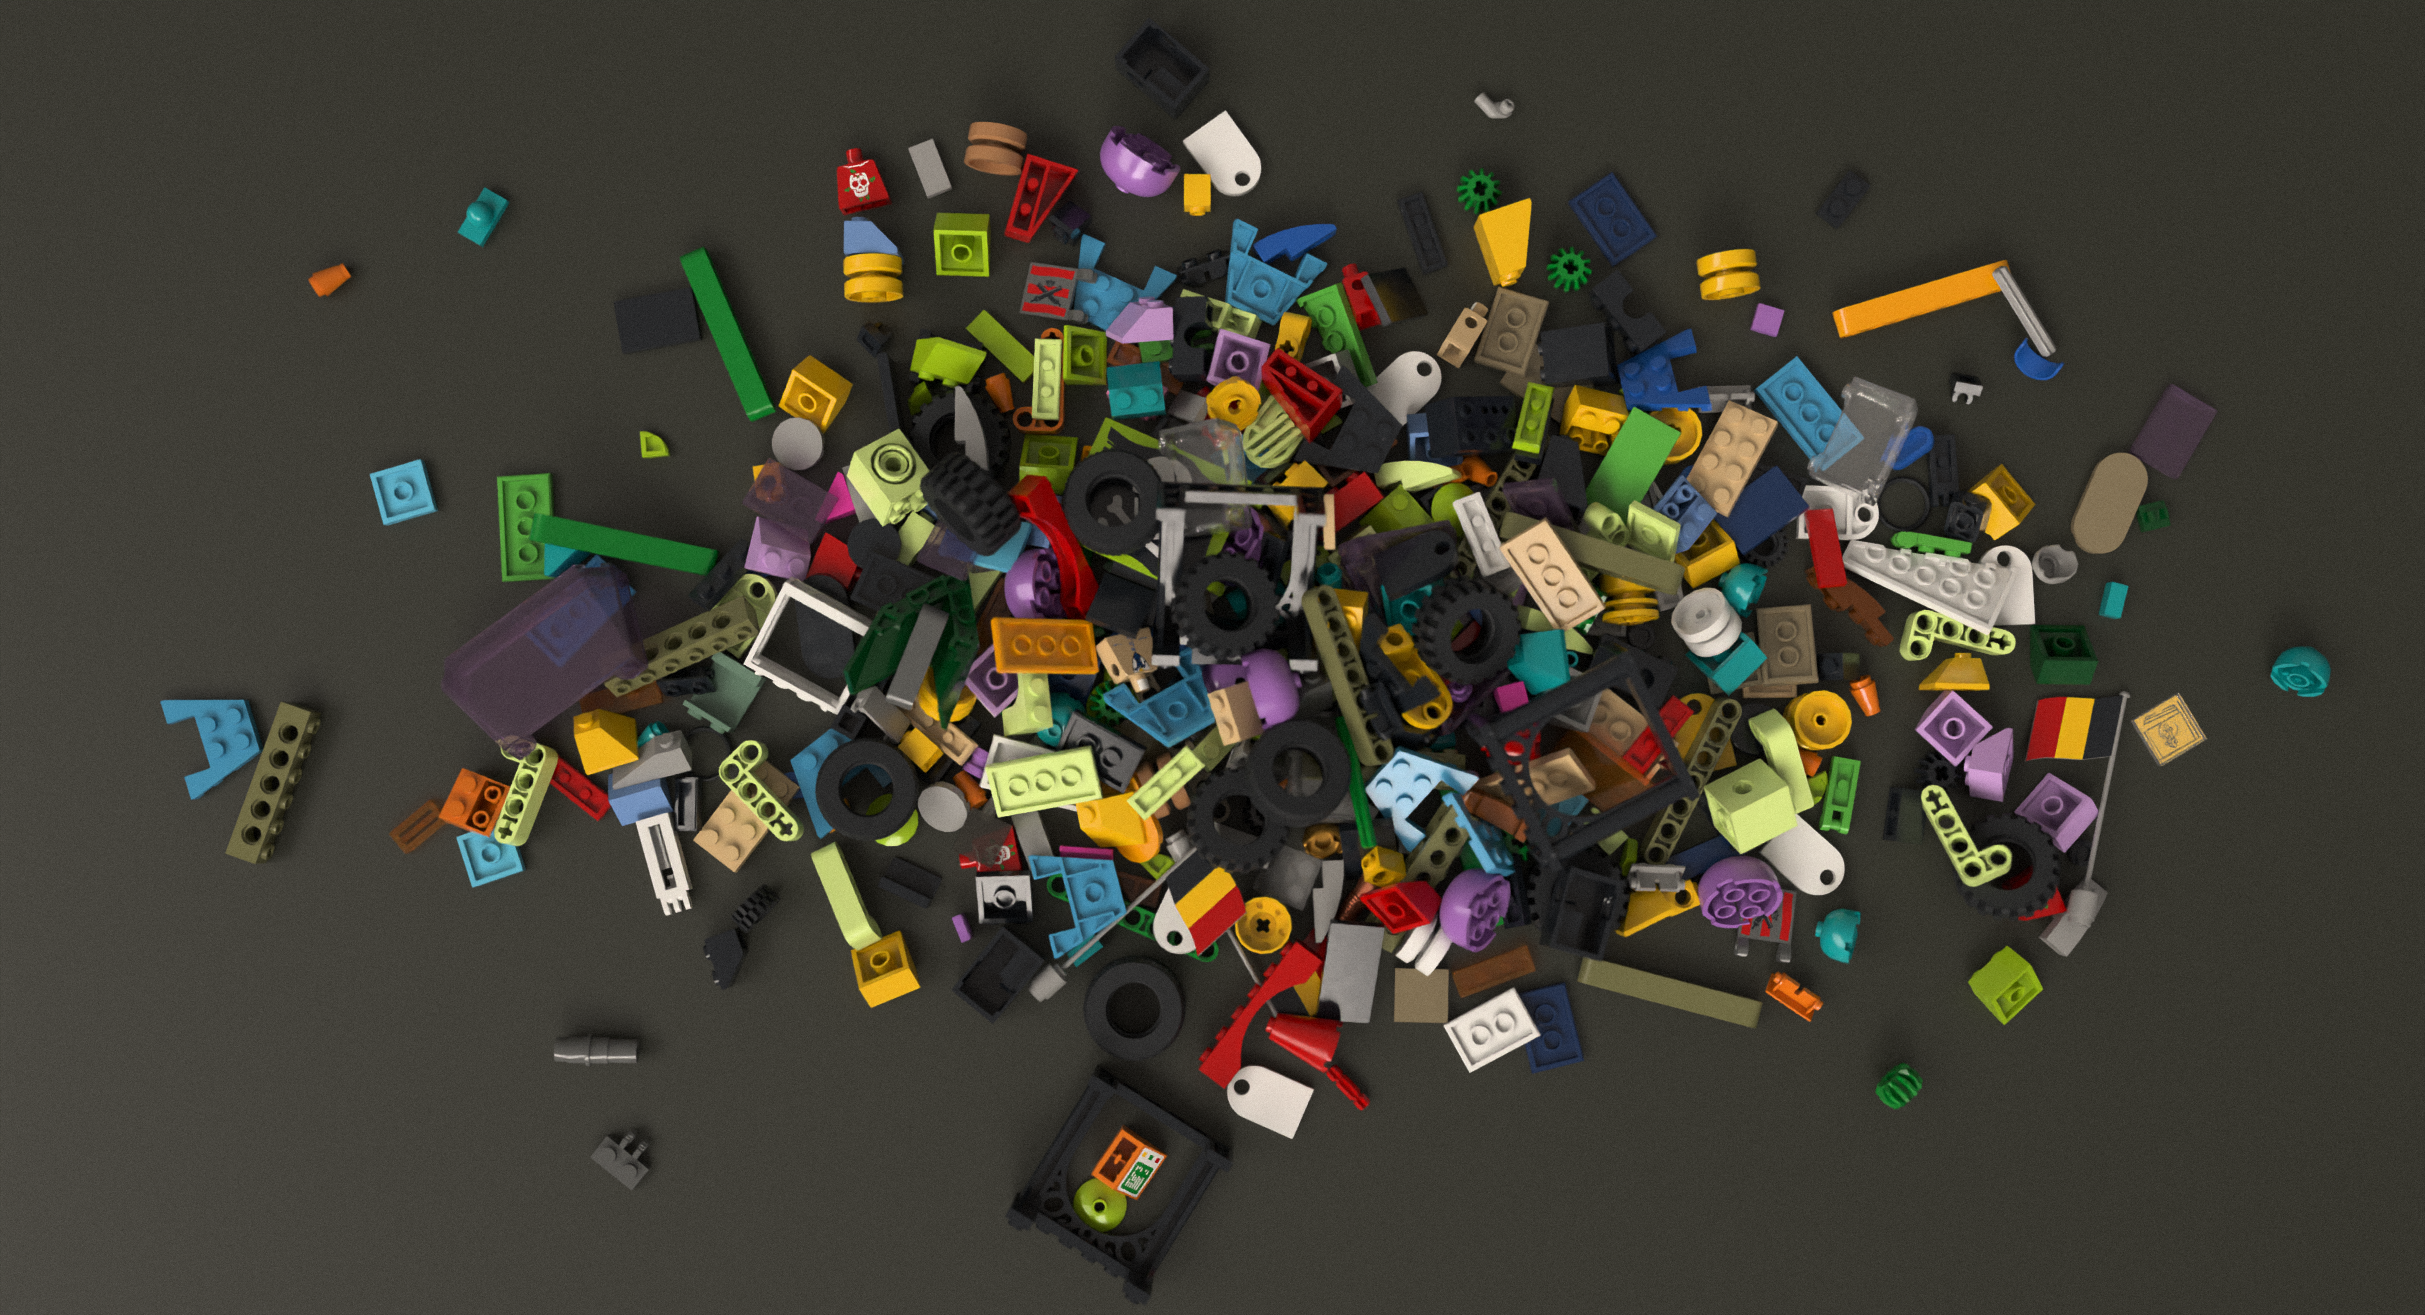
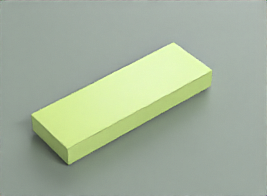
[1032,338,1062,420]
[1127,746,1205,821]

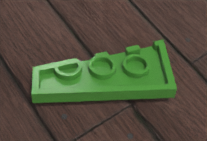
[1296,282,1378,387]

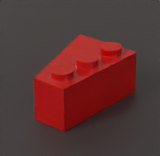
[1004,154,1078,243]
[1261,348,1342,443]
[1317,471,1386,541]

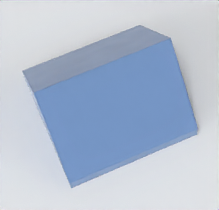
[608,774,674,826]

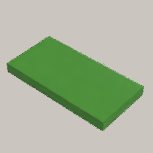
[1586,407,1682,526]
[497,473,555,582]

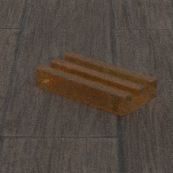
[389,799,446,854]

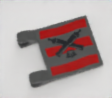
[1019,262,1098,325]
[1734,889,1797,963]

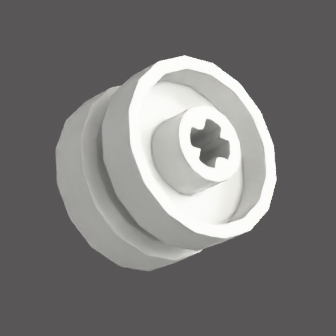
[1671,588,1742,657]
[1395,913,1452,976]

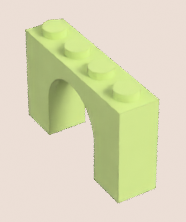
[896,511,1003,614]
[1002,673,1053,737]

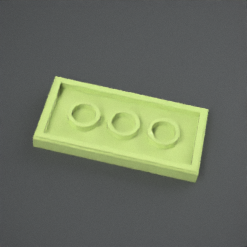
[985,745,1103,817]

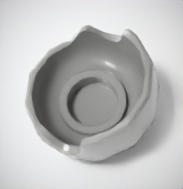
[2032,544,2079,584]

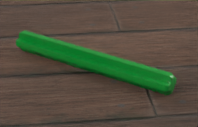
[1335,716,1377,849]

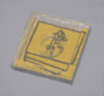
[2130,693,2207,766]

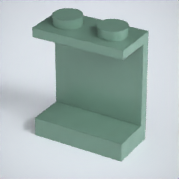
[683,651,767,734]

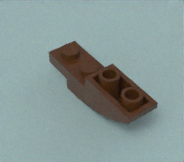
[1804,566,1894,647]

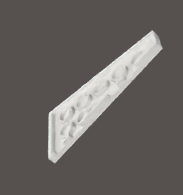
[1842,540,2020,635]

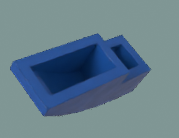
[1252,224,1337,265]

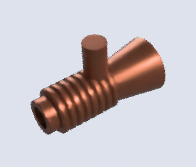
[1335,873,1382,921]

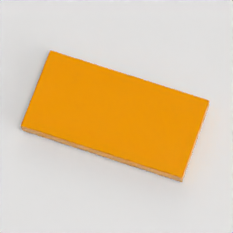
[991,617,1099,674]

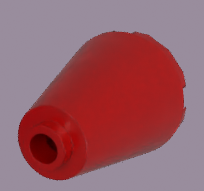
[1265,1013,1343,1073]

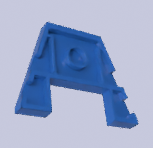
[1617,329,1712,411]

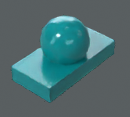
[458,187,510,247]

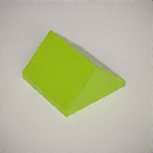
[1063,325,1107,385]

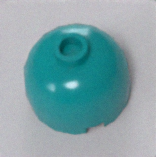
[1718,563,1768,618]
[2271,646,2331,697]
[1036,692,1087,747]
[1815,908,1861,964]

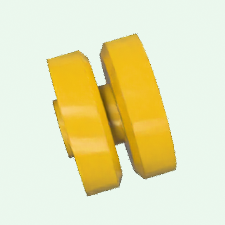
[1696,249,1761,300]
[843,253,903,303]
[1649,408,1702,466]
[917,666,977,722]
[1783,690,1852,751]

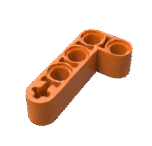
[1013,328,1065,435]

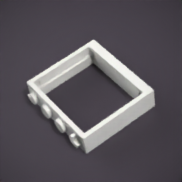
[744,577,873,714]

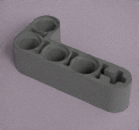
[885,603,949,711]

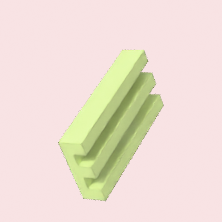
[1243,413,1302,468]

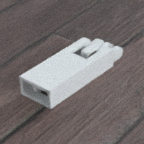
[636,812,693,916]

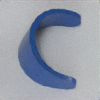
[2014,338,2065,380]

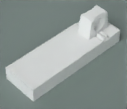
[1453,492,1510,578]

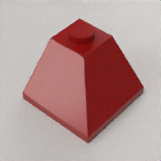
[1359,881,1442,934]

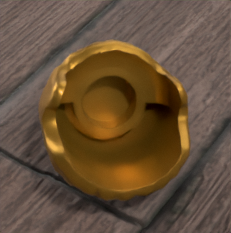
[1302,819,1342,859]

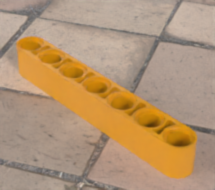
[1832,260,2011,338]

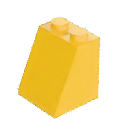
[1473,198,1532,287]

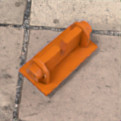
[1765,972,1823,1022]

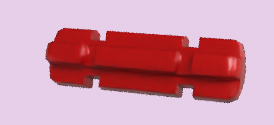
[1326,1064,1370,1110]

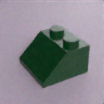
[2030,625,2098,685]

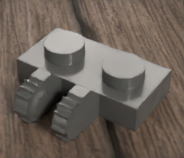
[590,1129,651,1190]

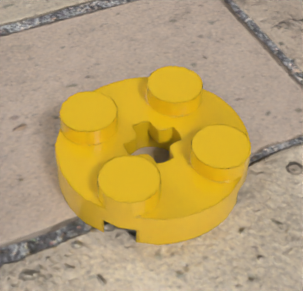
[1206,376,1261,431]

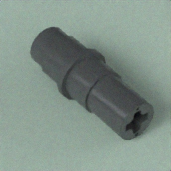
[554,1034,640,1066]

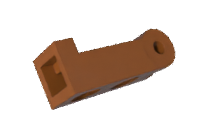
[1460,787,1527,843]

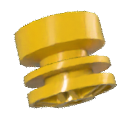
[1599,574,1659,626]
[1235,897,1292,954]

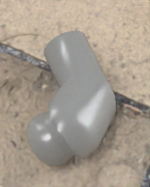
[1474,92,1515,118]

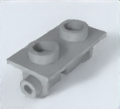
[1697,385,1755,413]
[1627,863,1685,893]

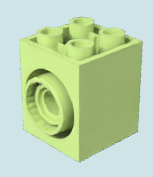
[847,429,929,526]
[1704,759,1798,854]

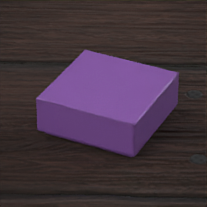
[1750,303,1784,337]
[952,913,974,942]

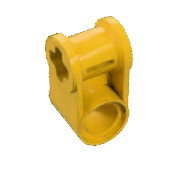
[1275,312,1312,362]

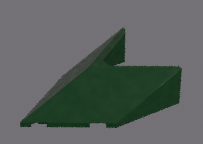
[843,563,980,730]

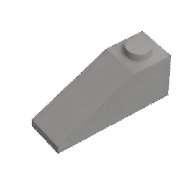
[612,730,692,790]

